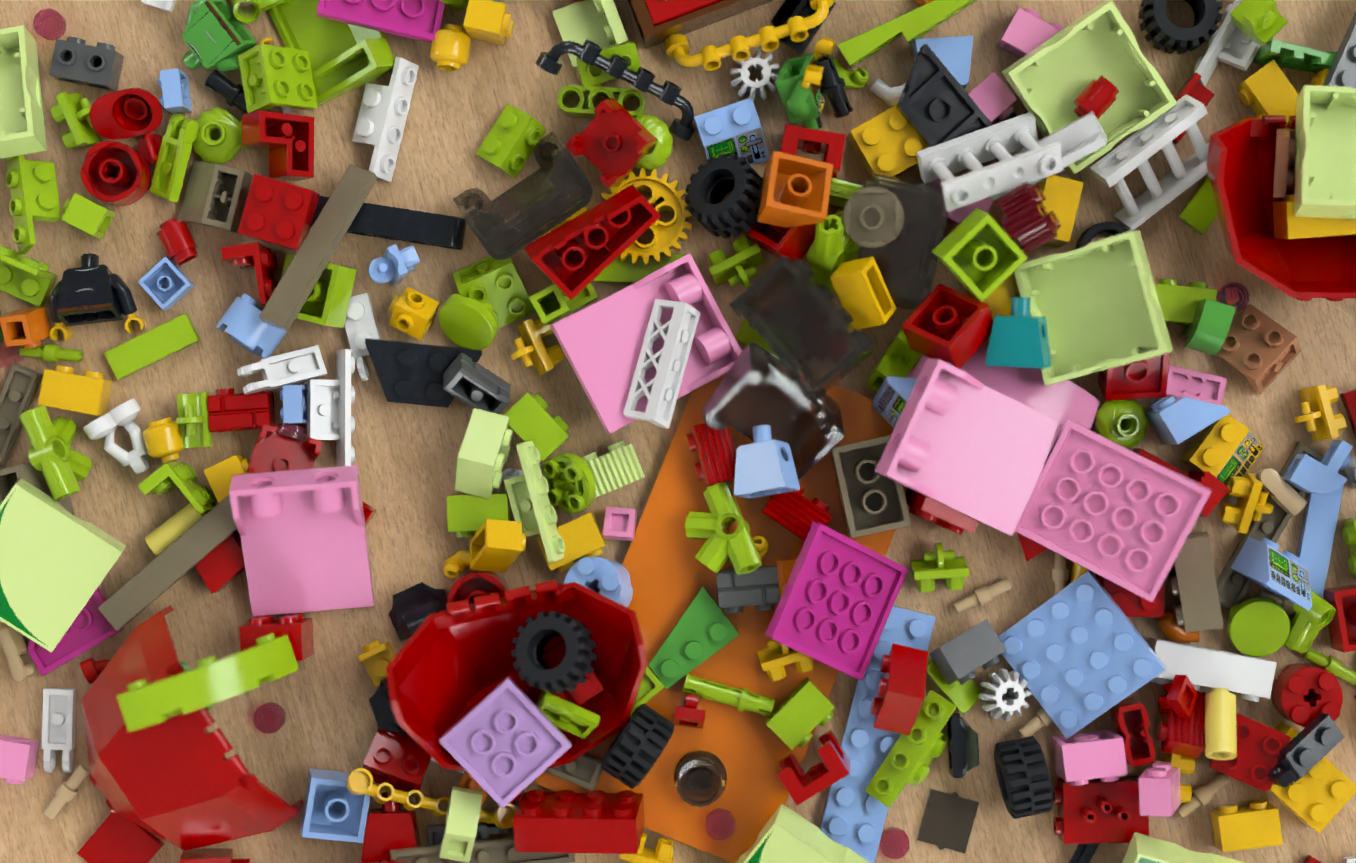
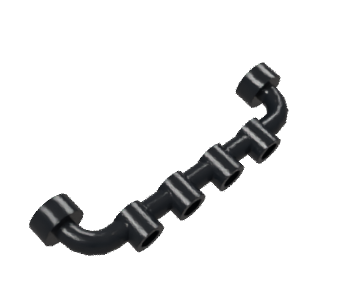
[536,40,695,141]

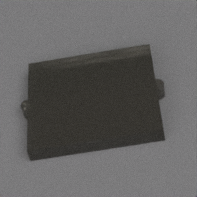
[917,789,979,853]

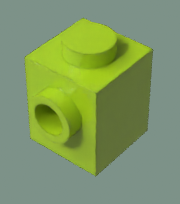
[61,193,116,239]

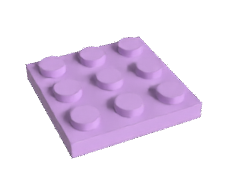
[439,676,572,808]

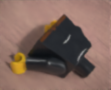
[49,253,146,341]

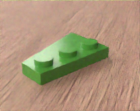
[1253,39,1337,73]
[649,586,739,689]

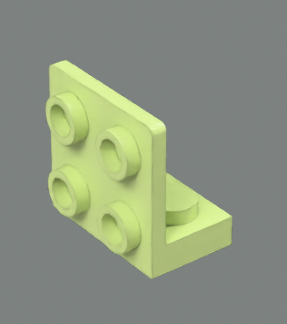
[553,0,629,68]

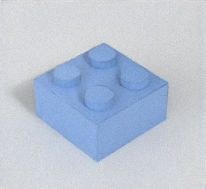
[158,68,192,115]
[138,256,195,311]
[280,385,307,424]

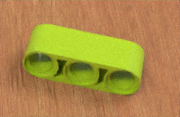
[557,85,645,119]

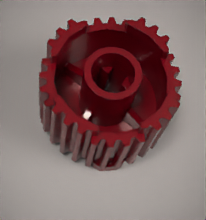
[994,182,1061,254]

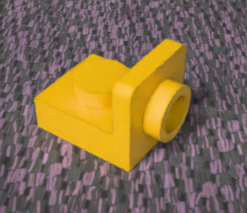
[357,639,396,687]

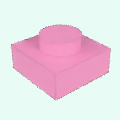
[602,507,637,541]

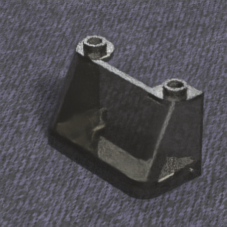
[453,132,593,260]
[857,172,948,311]
[702,342,845,480]

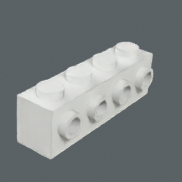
[1148,637,1277,702]

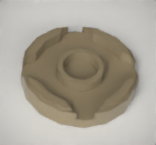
[842,186,905,249]

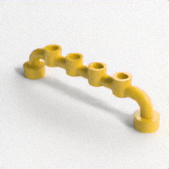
[664,0,834,71]
[346,768,517,830]

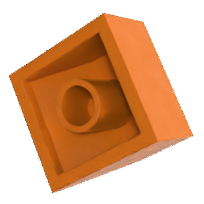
[757,151,833,228]

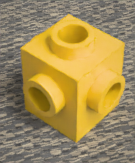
[389,287,440,341]

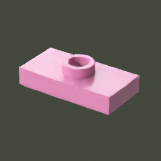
[1166,365,1227,405]

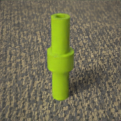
[20,344,83,363]
[1302,648,1356,686]

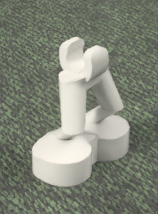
[83,398,150,474]

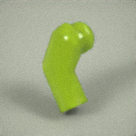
[833,58,869,89]

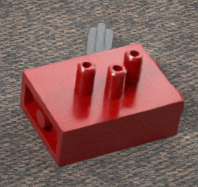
[1053,776,1149,863]

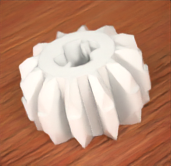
[730,49,780,101]
[978,669,1031,721]

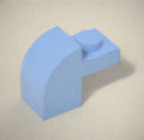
[1282,440,1353,494]

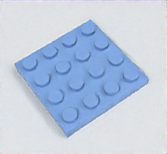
[998,570,1166,739]

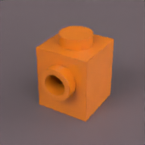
[0,306,51,349]

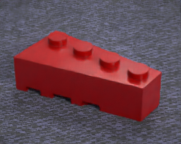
[523,185,661,300]

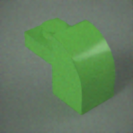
[1181,299,1236,356]

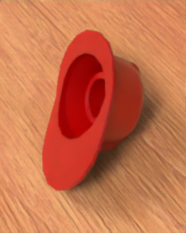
[89,88,163,140]

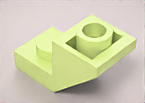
[439,786,483,863]

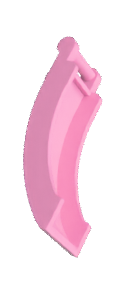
[906,342,1101,449]

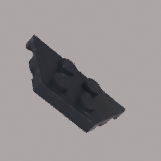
[896,44,993,147]
[365,338,482,408]

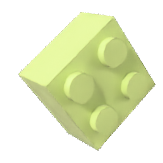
[455,408,513,499]

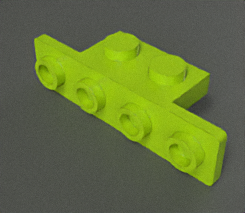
[3,155,62,254]
[866,690,956,807]

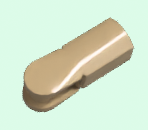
[1255,468,1307,516]
[0,627,38,682]

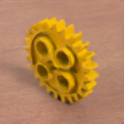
[597,168,694,267]

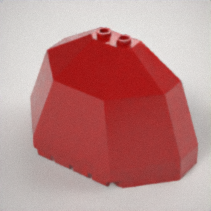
[1206,115,1356,301]
[386,579,647,771]
[81,605,303,851]

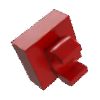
[1158,675,1198,718]
[673,694,706,729]

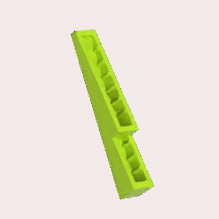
[837,0,977,68]

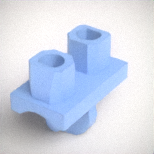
[368,244,420,287]

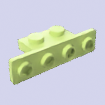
[504,441,565,563]

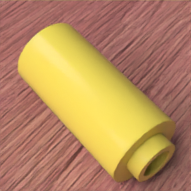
[145,503,207,556]
[1204,688,1237,760]

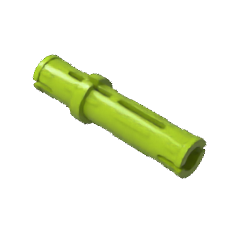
[682,674,775,717]

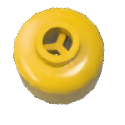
[430,24,471,72]
[142,417,185,463]

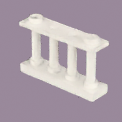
[1089,94,1209,231]
[916,112,1064,212]

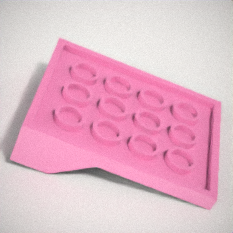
[551,254,747,435]
[875,358,1063,536]
[1015,420,1212,602]
[229,465,374,617]

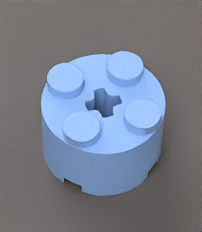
[216,293,287,359]
[564,557,633,607]

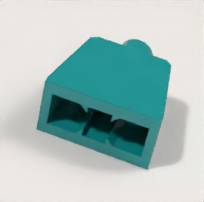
[985,297,1052,369]

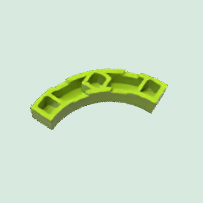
[116,633,299,732]

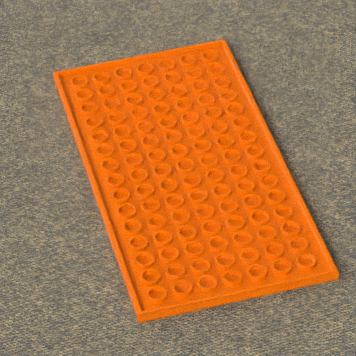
[534,346,908,863]

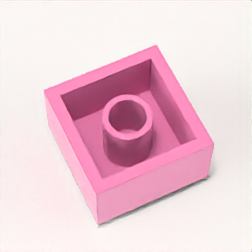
[1050,729,1128,786]

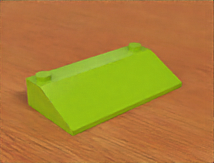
[268,0,395,106]

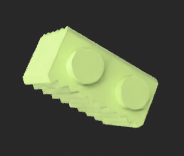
[582,440,646,498]

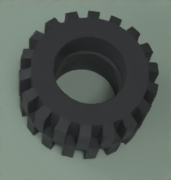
[1138,0,1223,54]
[685,154,763,239]
[511,611,597,694]
[601,704,674,789]
[994,736,1053,819]

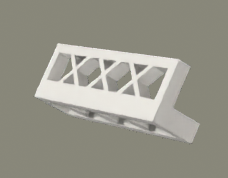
[991,111,1107,201]
[623,299,700,429]

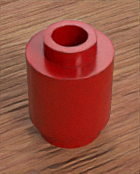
[1073,76,1119,120]
[157,218,198,265]

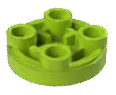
[438,294,497,350]
[542,453,596,513]
[1227,597,1290,657]

